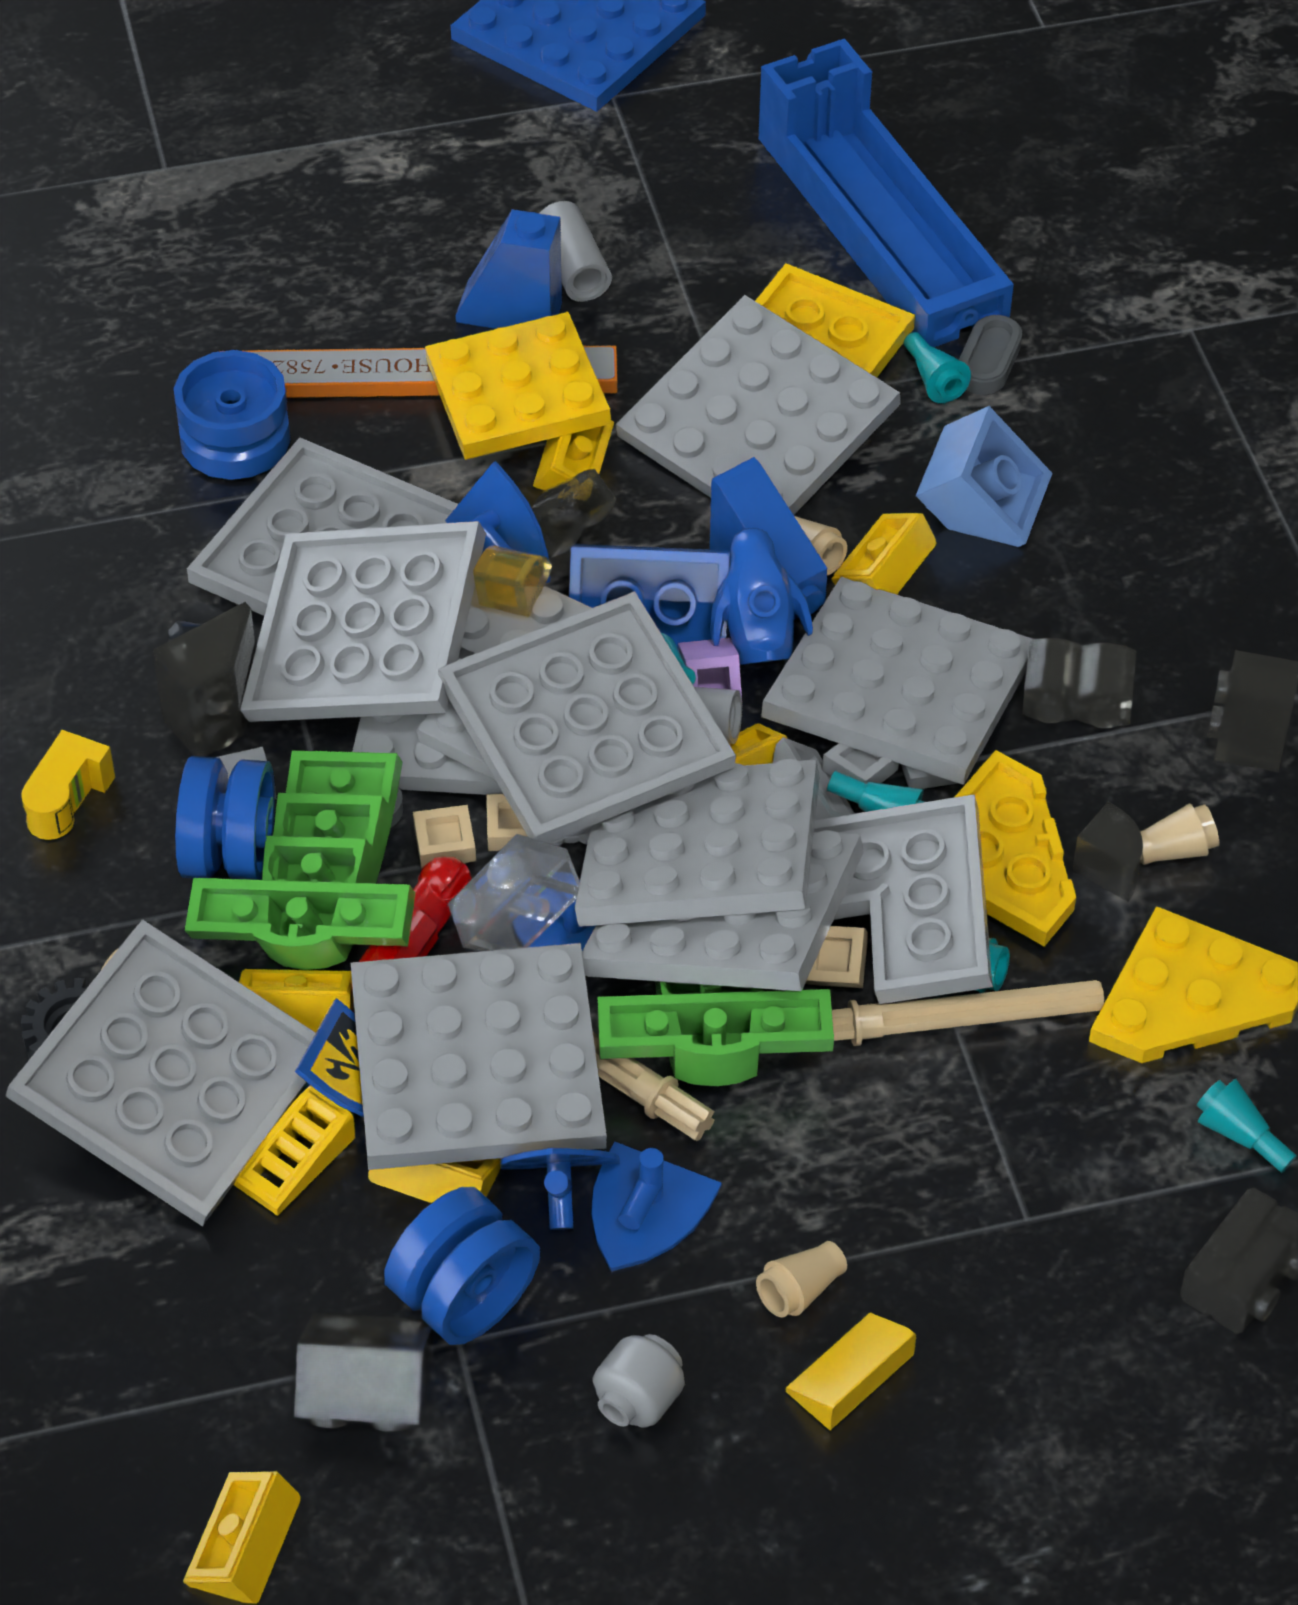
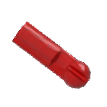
[359,856,473,962]

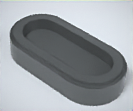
[959,315,1022,395]

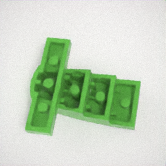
[185,751,416,970]
[598,981,834,1086]

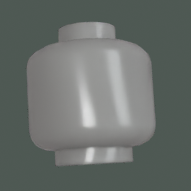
[593,1334,685,1428]

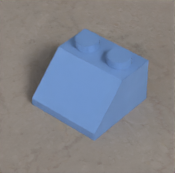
[916,406,1053,547]

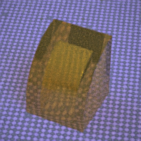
[473,545,552,617]

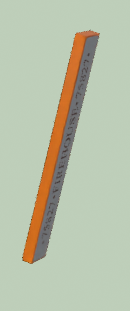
[220,346,617,398]

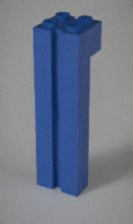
[759,38,1014,347]

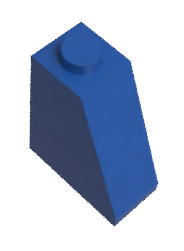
[456,209,562,329]
[710,457,828,620]

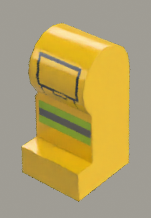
[21,730,115,840]

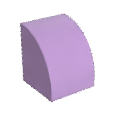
[678,638,742,698]

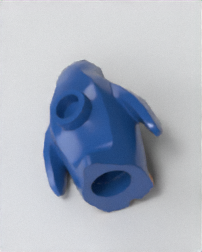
[710,528,813,665]

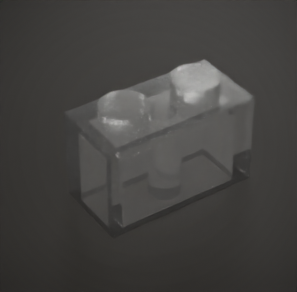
[448,834,581,952]

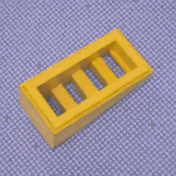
[234,1085,355,1216]

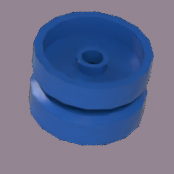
[174,350,291,480]
[175,756,275,880]
[384,1187,540,1345]

